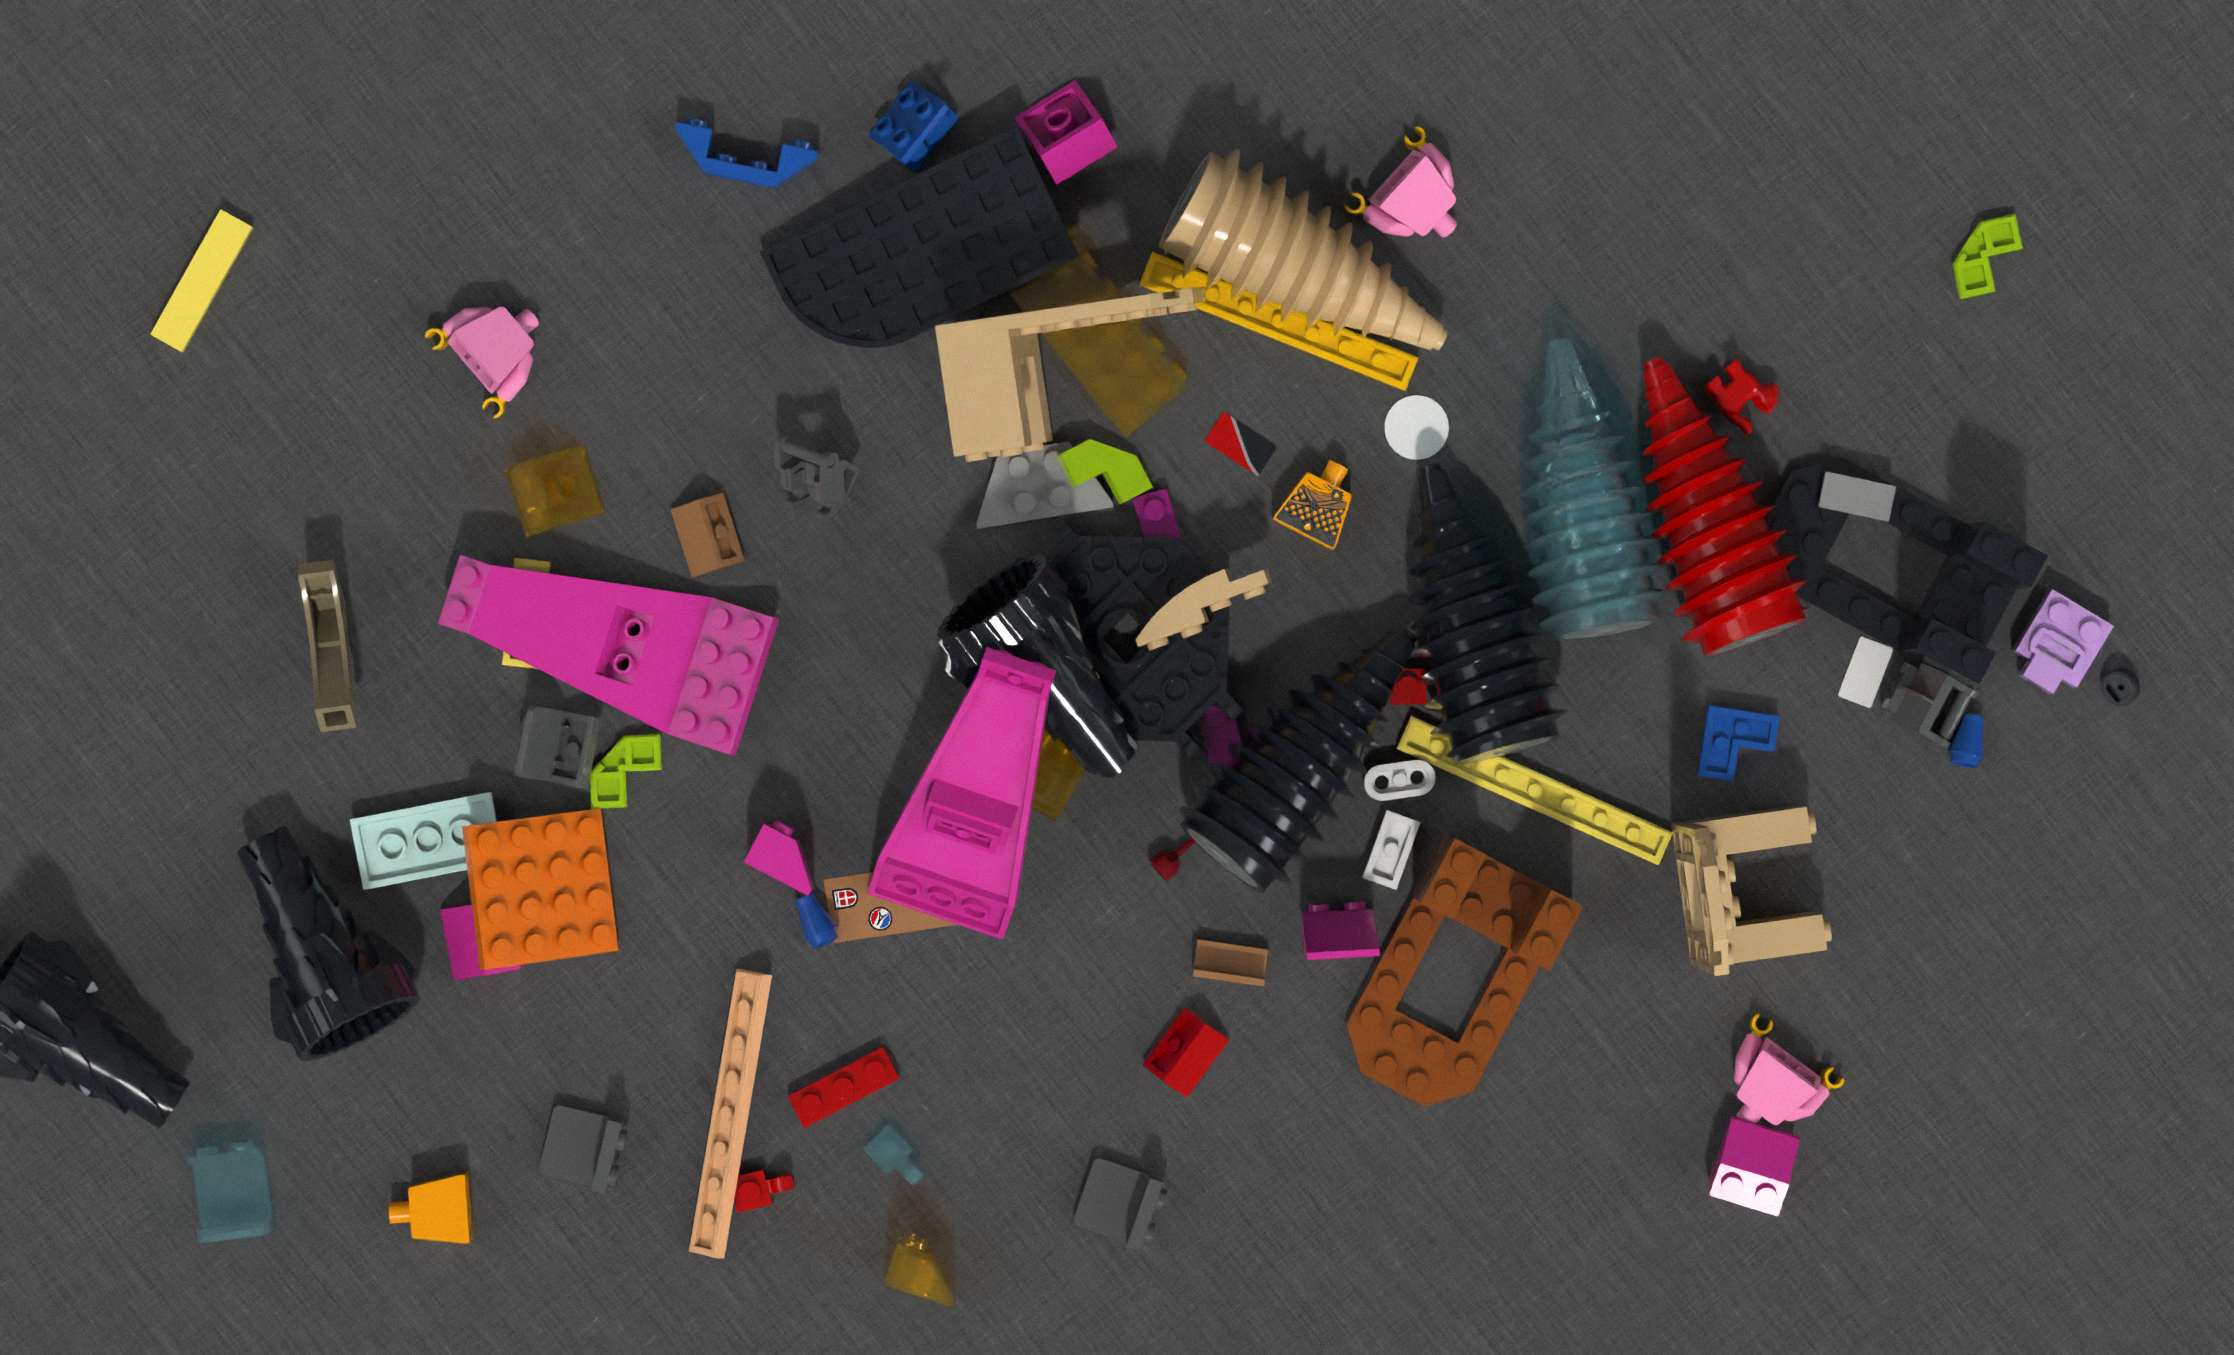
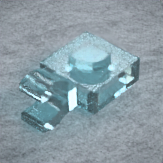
[863,1124,924,1186]

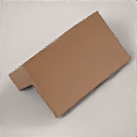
[671,493,745,578]
[1192,939,1268,987]

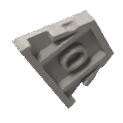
[976,442,1113,529]

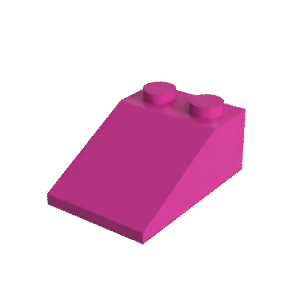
[1300,902,1380,960]

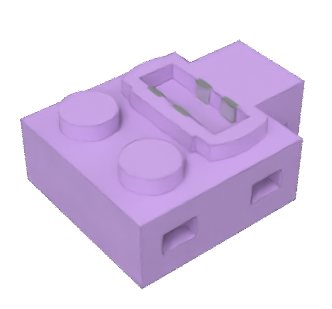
[2011,589,2114,694]

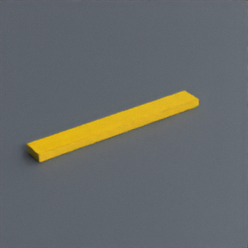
[1139,252,1419,391]

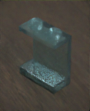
[187,1141,275,1244]

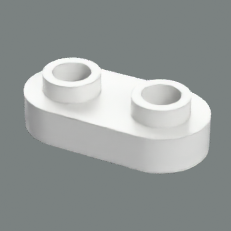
[1363,760,1436,801]

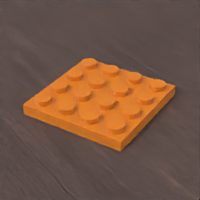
[462,808,619,970]

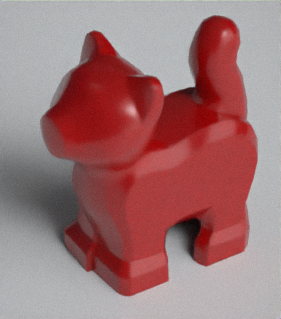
[1703,358,1780,435]

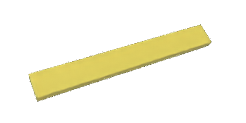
[1396,716,1673,865]

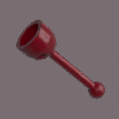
[1148,838,1195,881]

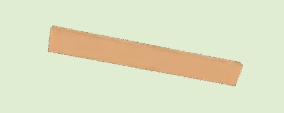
[689,968,772,1258]

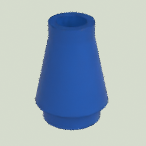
[1948,713,1984,769]
[795,893,839,949]

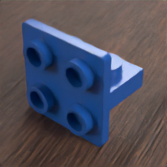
[869,81,959,173]

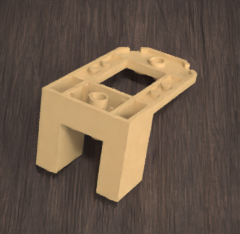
[935,287,1206,462]
[1671,805,1832,976]

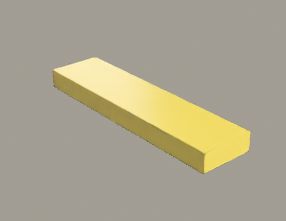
[150,209,253,352]

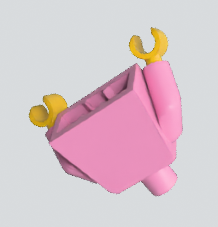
[1344,126,1457,238]
[425,306,539,418]
[1734,1014,1844,1125]

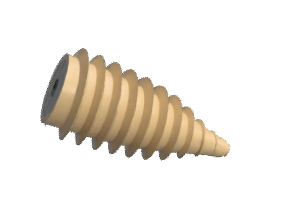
[1159,148,1448,351]

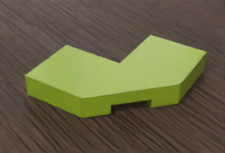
[1951,214,2023,300]
[1056,439,1153,505]
[590,734,662,809]

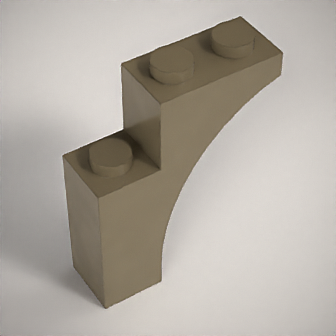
[297,560,357,732]

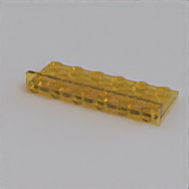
[1008,225,1188,438]

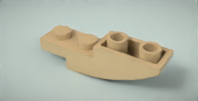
[1136,568,1272,651]

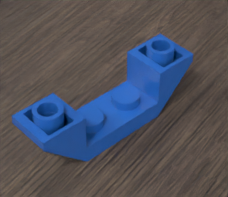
[675,118,820,189]

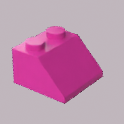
[1014,80,1117,185]
[744,819,814,896]
[440,904,525,980]
[1709,1116,1800,1216]

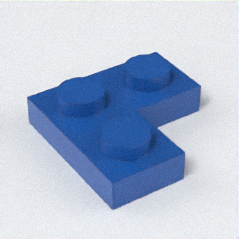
[1696,705,1780,782]

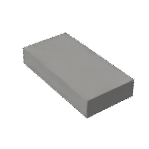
[1817,472,1896,522]

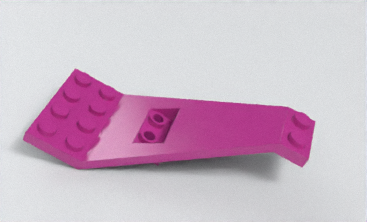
[438,555,779,756]
[867,647,1056,940]

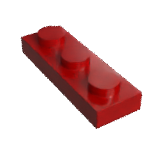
[787,1046,900,1128]

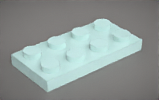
[350,792,498,890]

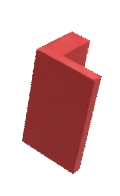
[1142,1007,1229,1097]

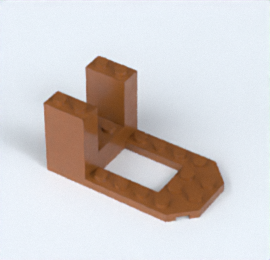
[1346,834,1584,1107]

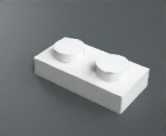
[1362,810,1421,890]

